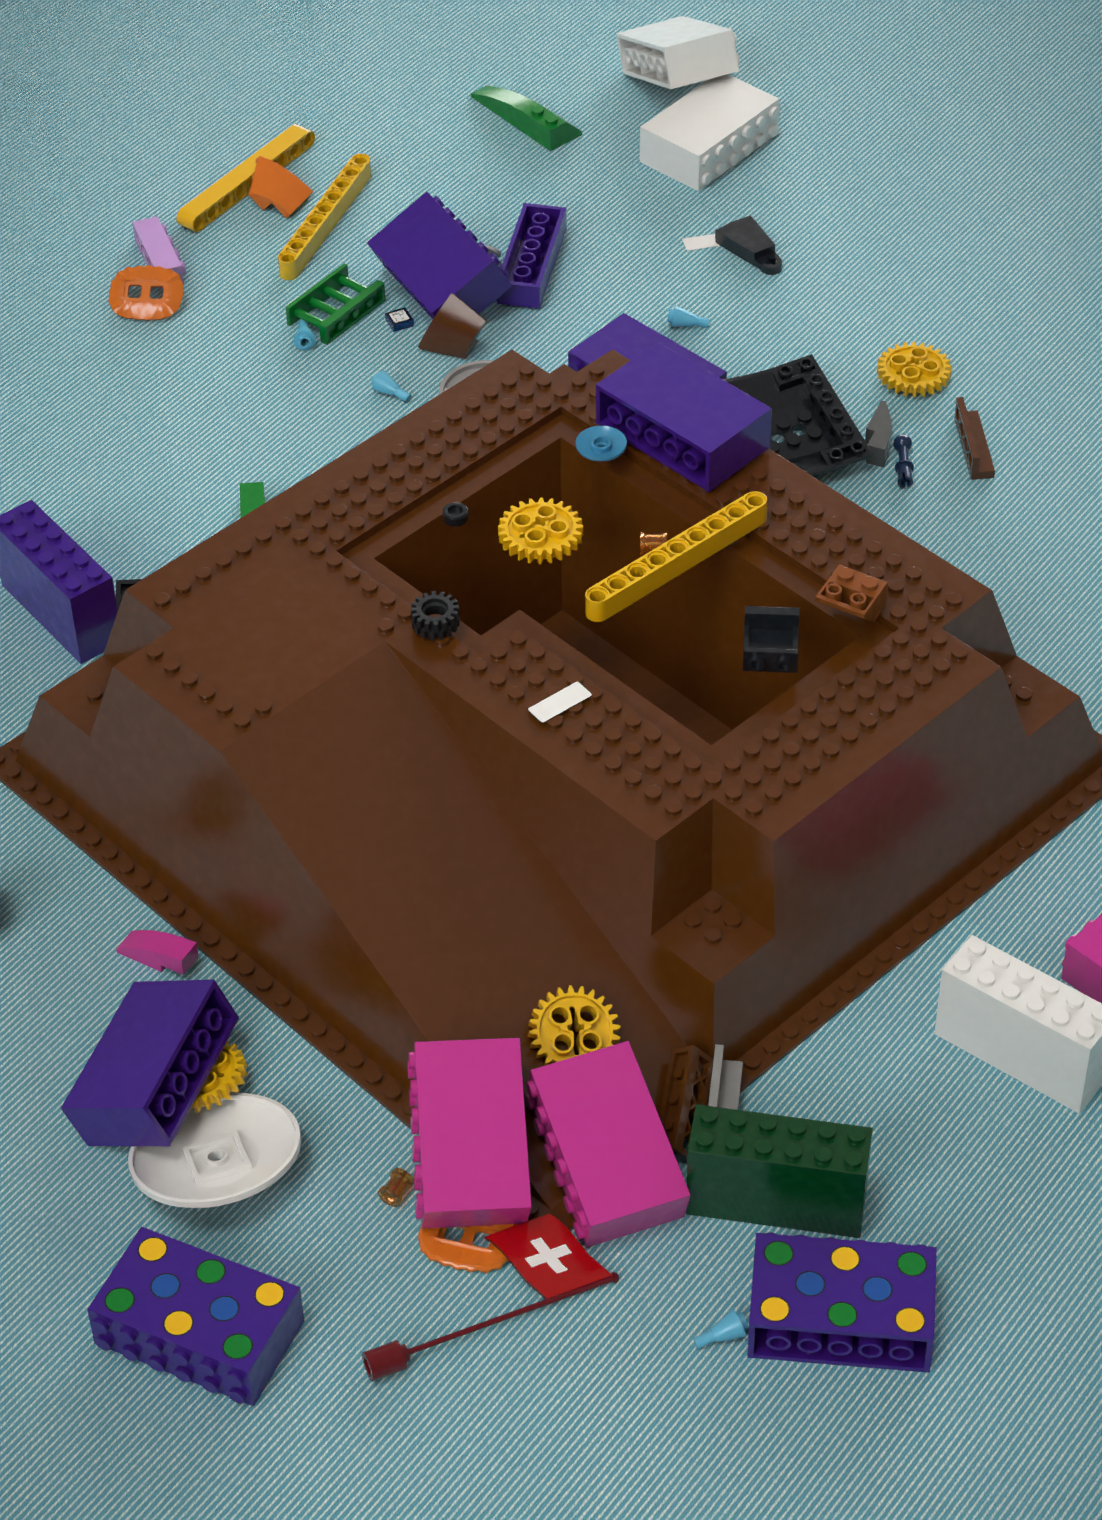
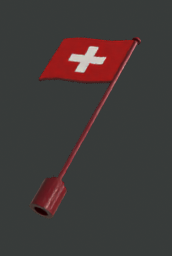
[362,1214,619,1381]

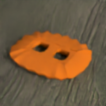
[109,265,183,320]
[418,1224,517,1273]

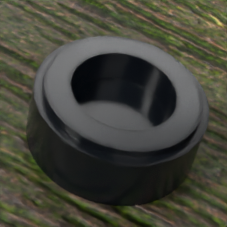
[442,502,469,527]

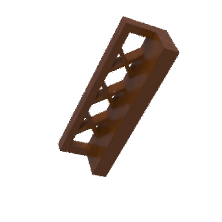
[954,397,995,480]
[659,1045,714,1162]

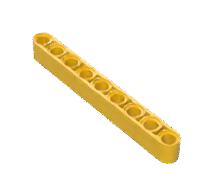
[176,124,315,232]
[278,153,371,280]
[585,491,767,622]

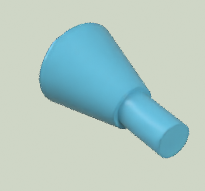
[667,305,709,328]
[294,319,316,350]
[371,370,411,403]
[693,1309,749,1349]

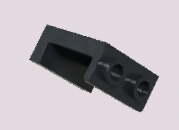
[743,606,799,673]

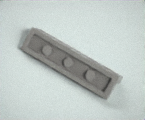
[708,1044,743,1110]

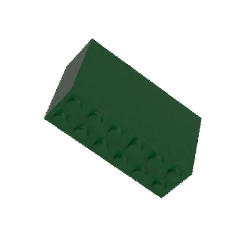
[686,1104,873,1238]

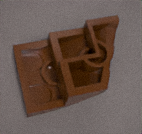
[418,293,488,359]

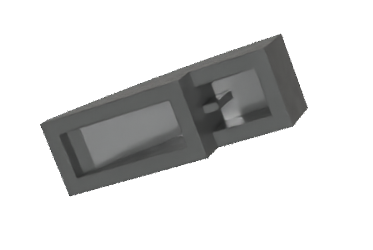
[865,401,891,468]

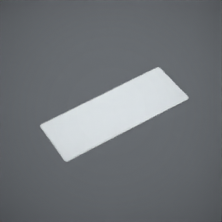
[682,234,720,251]
[528,681,592,723]

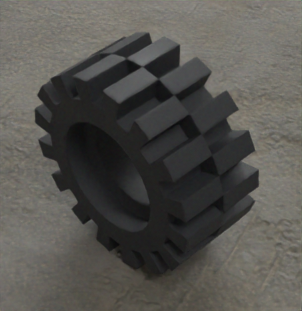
[411,591,460,640]

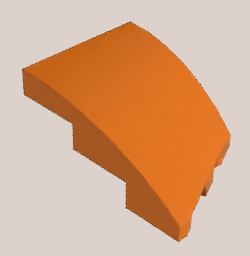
[248,156,313,218]

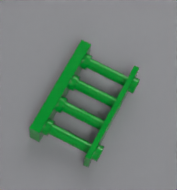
[286,263,386,345]

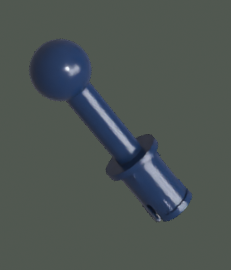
[893,434,914,488]

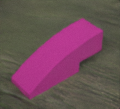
[116,930,199,975]

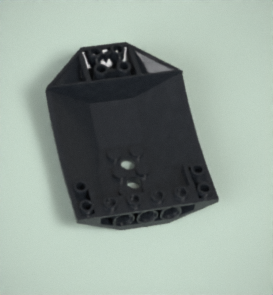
[723,354,873,477]

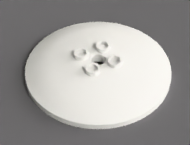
[128,1093,301,1208]

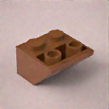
[815,564,888,622]

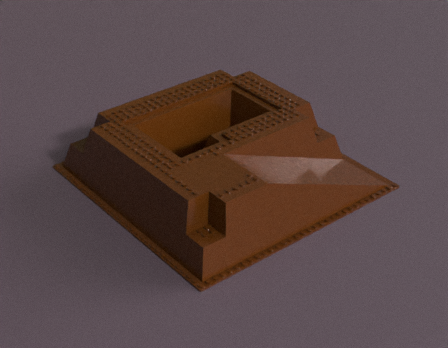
[0,349,1102,1231]

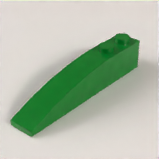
[470,85,582,151]

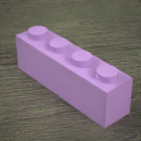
[132,216,186,289]

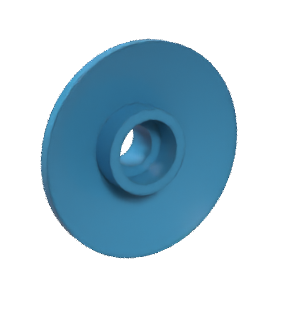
[576,426,627,461]

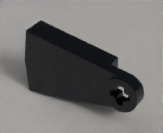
[715,215,782,275]

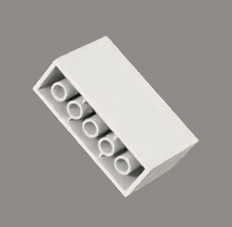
[616,16,740,89]
[640,74,780,191]
[934,935,1102,1113]

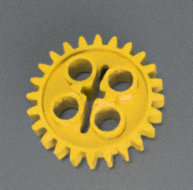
[877,342,952,397]
[498,498,583,564]
[528,985,621,1066]
[188,1040,248,1113]

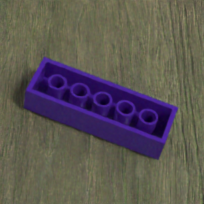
[496,203,567,309]

